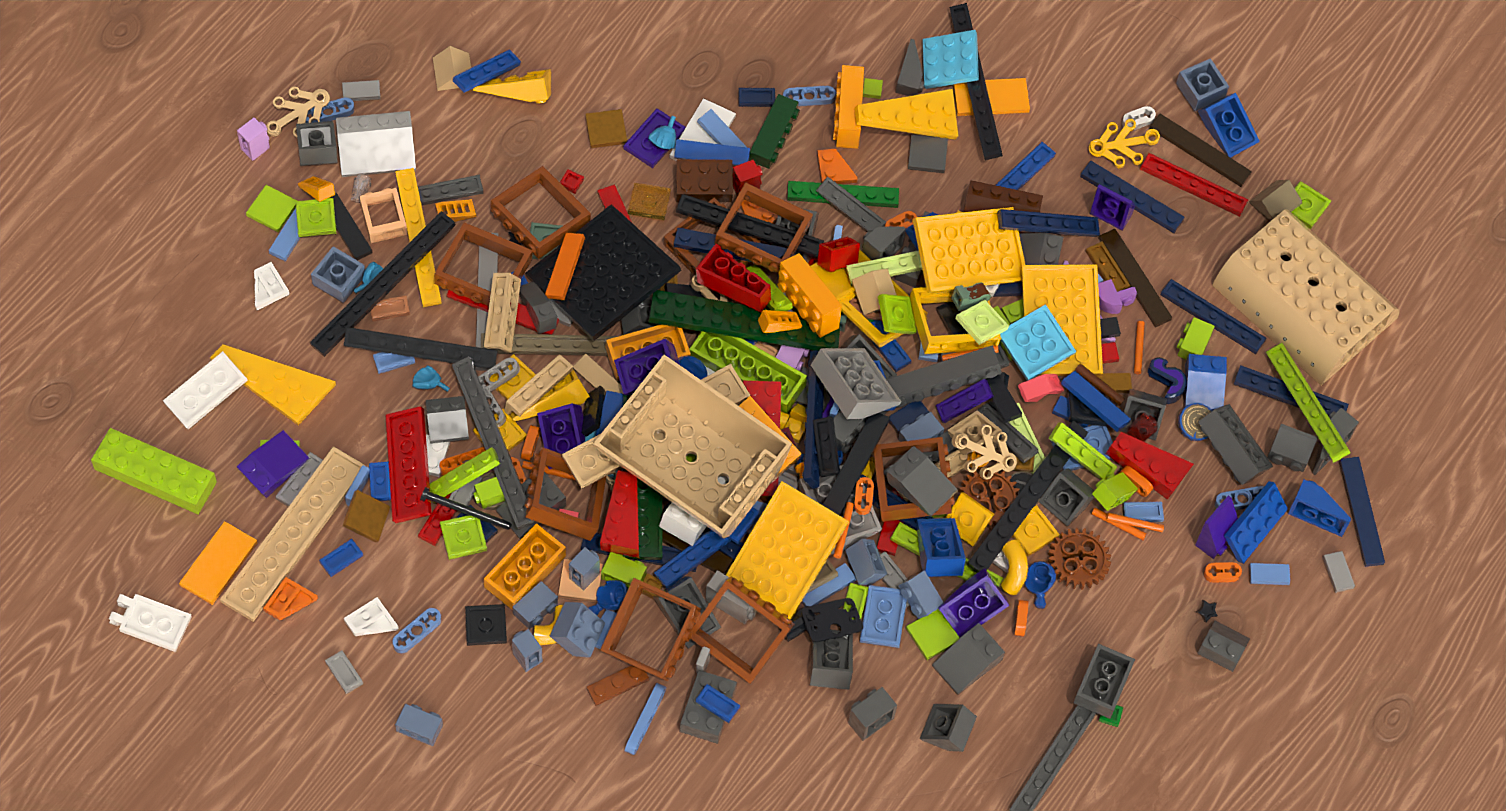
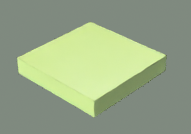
[955,300,1009,345]

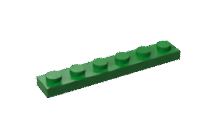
[787,181,899,208]

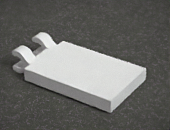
[109,594,192,652]

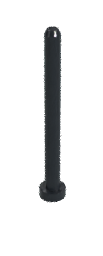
[420,487,512,530]

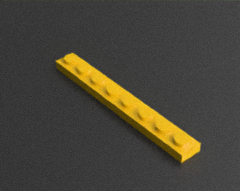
[395,168,442,307]

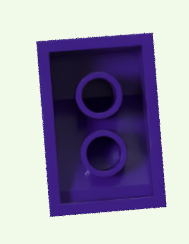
[1090,184,1135,231]
[614,339,680,396]
[537,403,585,469]
[236,430,310,498]
[1195,495,1238,559]
[938,568,1010,638]

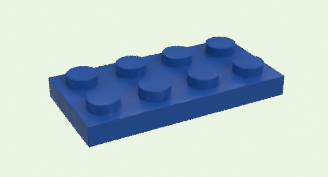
[1224,481,1288,564]

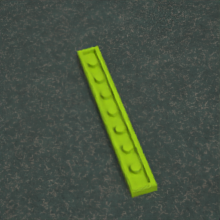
[1266,343,1350,463]

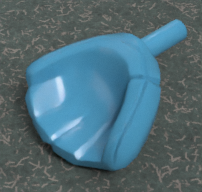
[649,116,676,149]
[353,262,383,293]
[412,365,450,392]

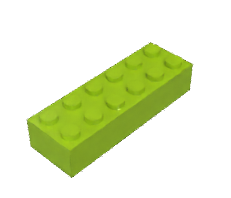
[689,331,807,413]
[91,428,217,515]

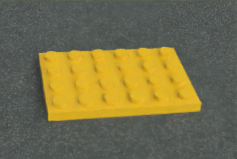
[913,207,1025,293]
[1021,265,1103,376]
[726,481,849,619]

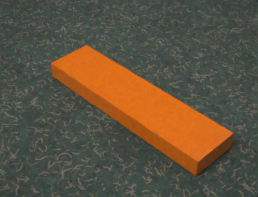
[545,233,585,300]

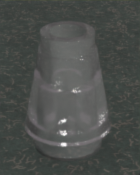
[351,174,372,203]

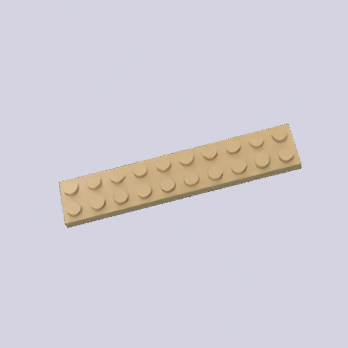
[562,364,750,489]
[220,447,366,622]

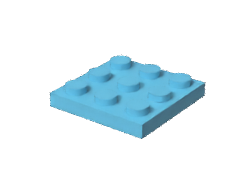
[923,30,979,89]
[1000,304,1076,381]

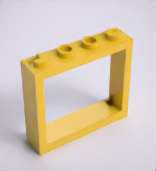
[910,287,1001,354]

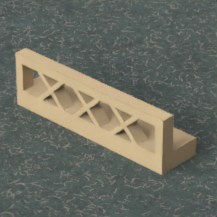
[484,273,521,353]
[504,354,574,417]

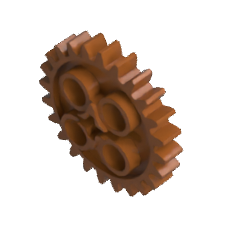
[957,467,1020,529]
[1048,528,1111,590]

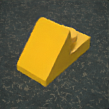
[785,403,807,443]

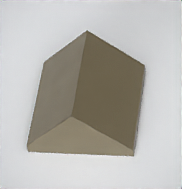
[1250,180,1302,221]

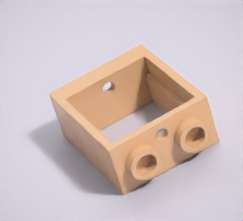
[360,188,408,243]

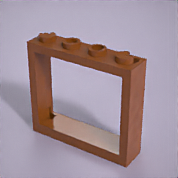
[490,166,591,259]
[714,183,813,273]
[664,198,761,295]
[434,222,533,306]
[874,437,955,522]
[524,447,606,541]
[691,576,795,684]
[600,578,701,682]

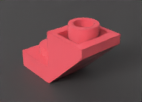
[1018,374,1064,402]

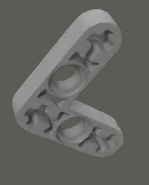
[478,358,520,427]

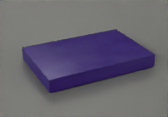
[623,108,686,168]

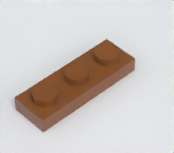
[587,661,649,706]

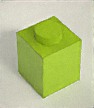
[473,477,505,509]

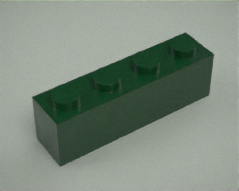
[749,94,800,169]

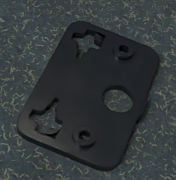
[801,598,863,642]

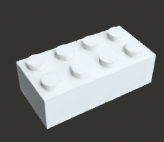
[659,476,729,546]

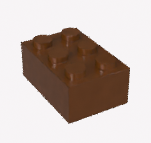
[676,159,733,202]

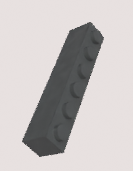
[886,345,1002,407]

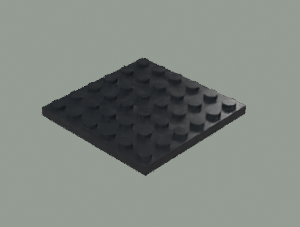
[525,204,682,341]

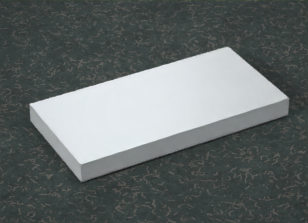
[670,99,736,161]
[163,351,248,429]

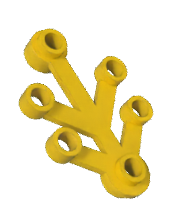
[1089,119,1160,169]

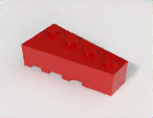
[696,243,771,312]
[1105,432,1194,500]
[600,470,639,558]

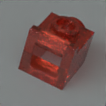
[1127,412,1158,442]

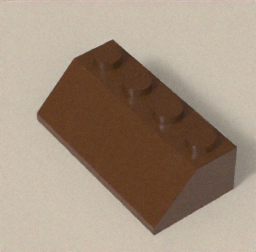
[964,180,1043,234]

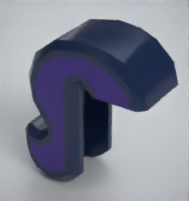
[1148,357,1187,404]

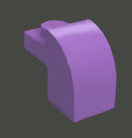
[1098,279,1137,314]

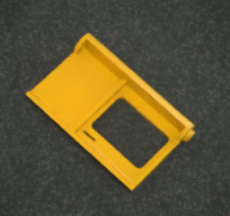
[810,249,928,347]

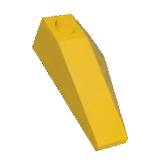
[473,69,551,103]
[510,369,590,422]

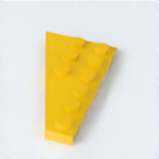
[855,89,958,140]
[210,344,336,426]

